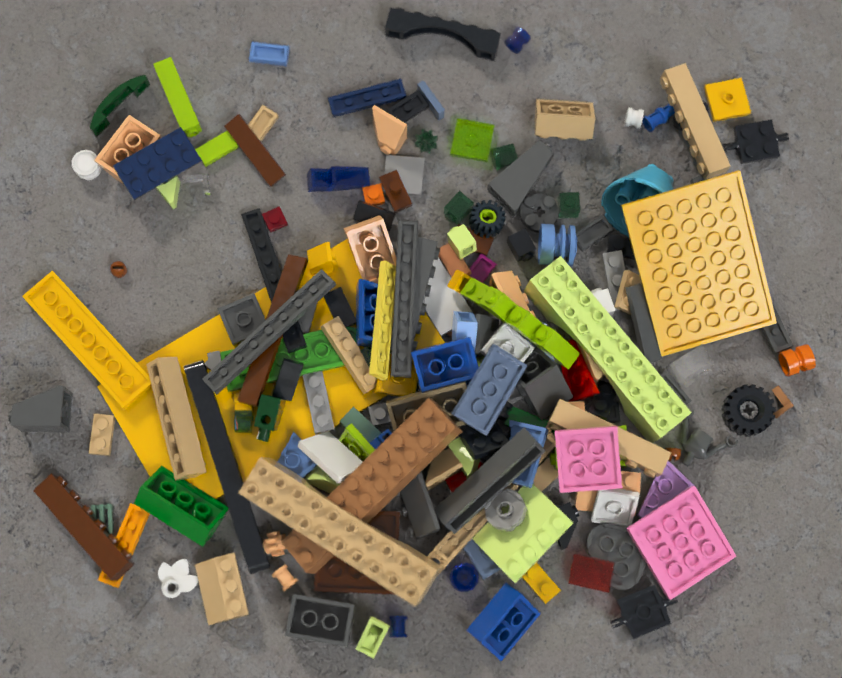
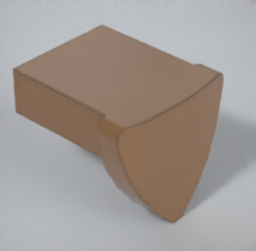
[772,385,794,419]

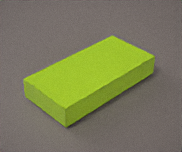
[195,131,239,167]

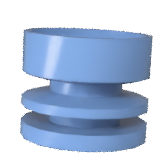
[538,224,577,266]

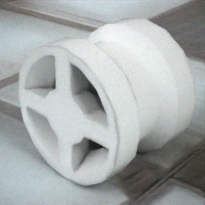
[625,107,644,128]

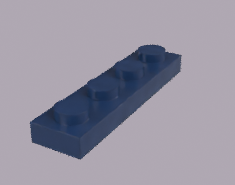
[328,79,406,118]

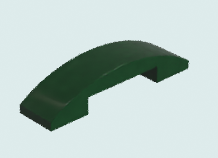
[90,75,150,137]

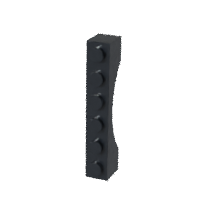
[385,8,501,61]

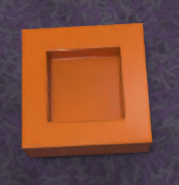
[362,183,385,206]

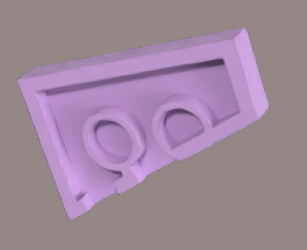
[637,461,694,519]

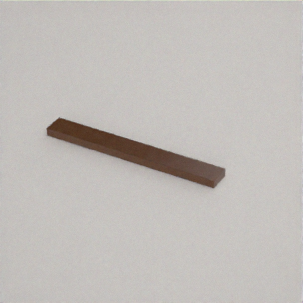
[238,254,308,407]

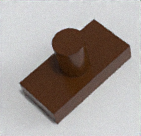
[379,170,412,213]

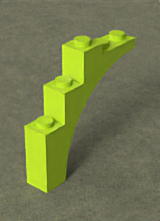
[460,277,580,370]

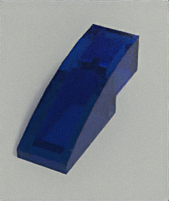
[307,166,370,192]

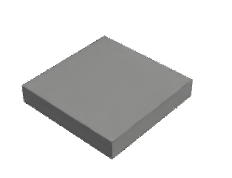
[383,155,425,197]

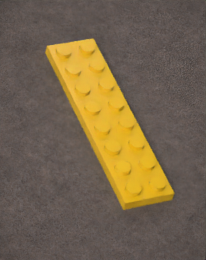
[22,270,152,410]

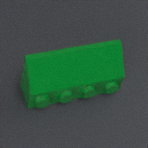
[134,466,229,547]

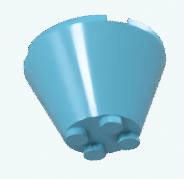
[601,164,674,237]

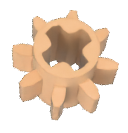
[263,531,286,557]

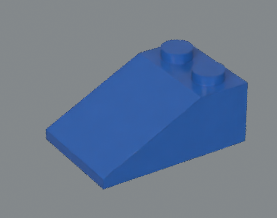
[411,337,479,392]

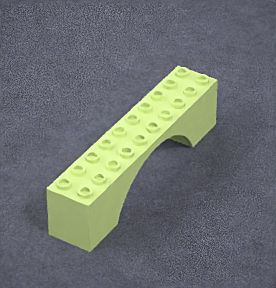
[524,256,691,443]

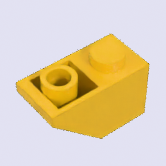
[307,242,337,275]

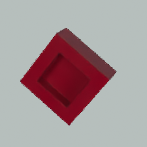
[262,206,288,233]

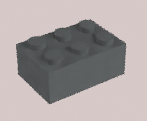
[285,594,355,647]

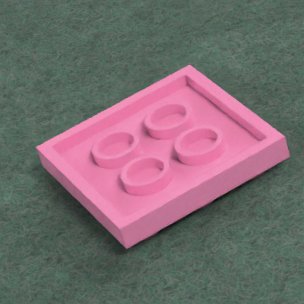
[555,426,622,493]

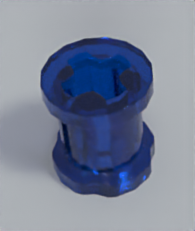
[389,616,407,637]

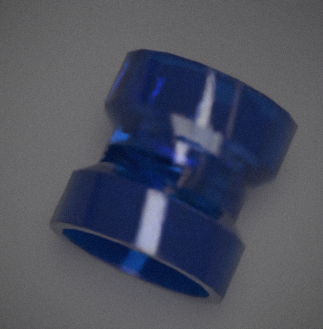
[505,27,531,54]

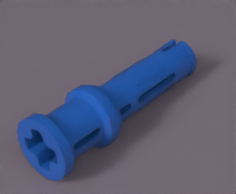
[642,104,675,132]

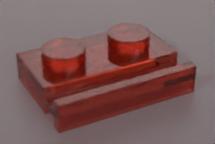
[568,554,615,593]

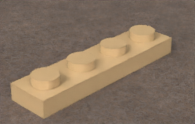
[320,316,377,394]

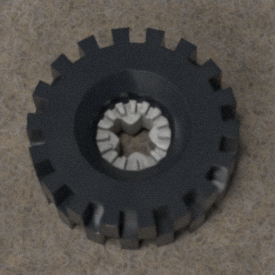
[721,384,776,437]

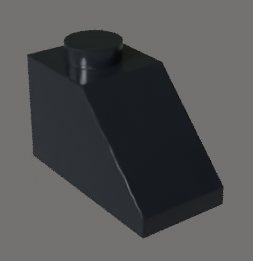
[557,502,579,550]

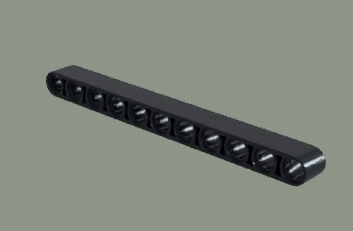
[184,360,270,575]

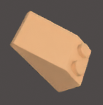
[343,215,397,283]

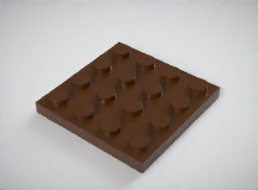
[314,511,400,595]

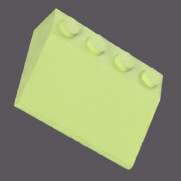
[472,484,573,583]

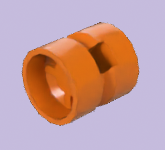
[778,344,816,377]

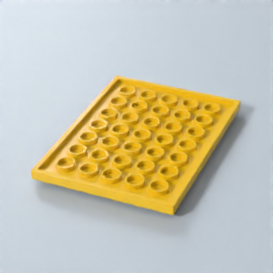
[621,170,777,356]

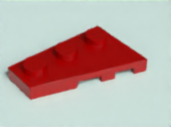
[561,340,600,402]

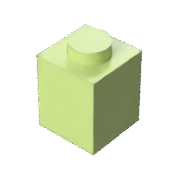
[447,224,477,260]

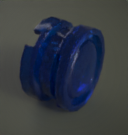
[450,562,479,592]

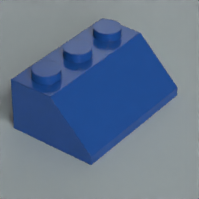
[356,279,378,348]
[466,583,541,661]

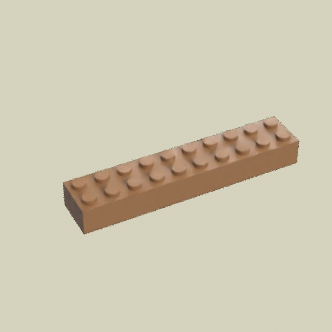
[281,398,462,574]

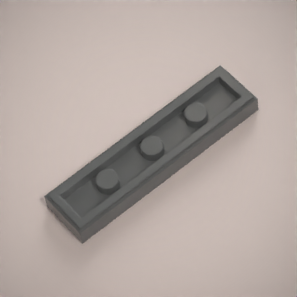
[625,283,662,363]

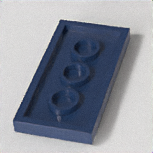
[113,127,202,200]

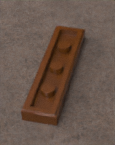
[224,114,286,187]

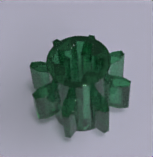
[415,129,438,154]

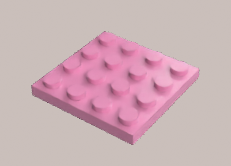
[626,486,736,600]

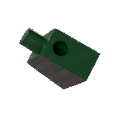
[254,394,286,442]

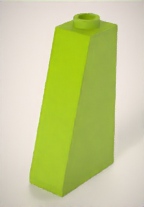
[153,57,202,138]

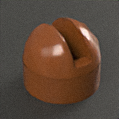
[110,261,127,278]
[665,448,681,462]

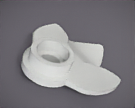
[158,559,198,598]

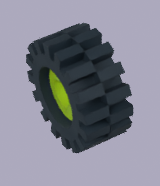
[469,200,506,238]

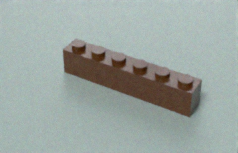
[33,473,135,581]

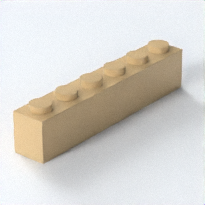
[660,63,731,180]
[146,357,206,480]
[547,399,672,478]

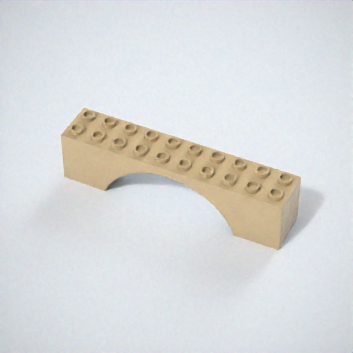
[238,457,442,606]

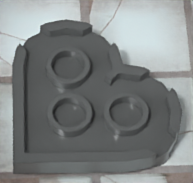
[586,523,645,590]

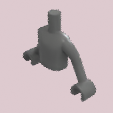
[681,406,738,466]

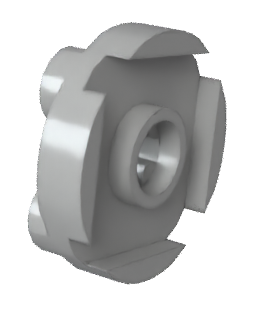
[485,489,527,532]

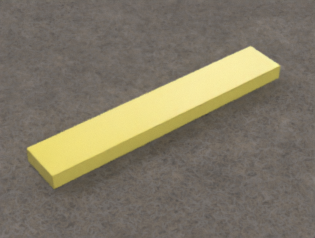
[369,260,396,380]

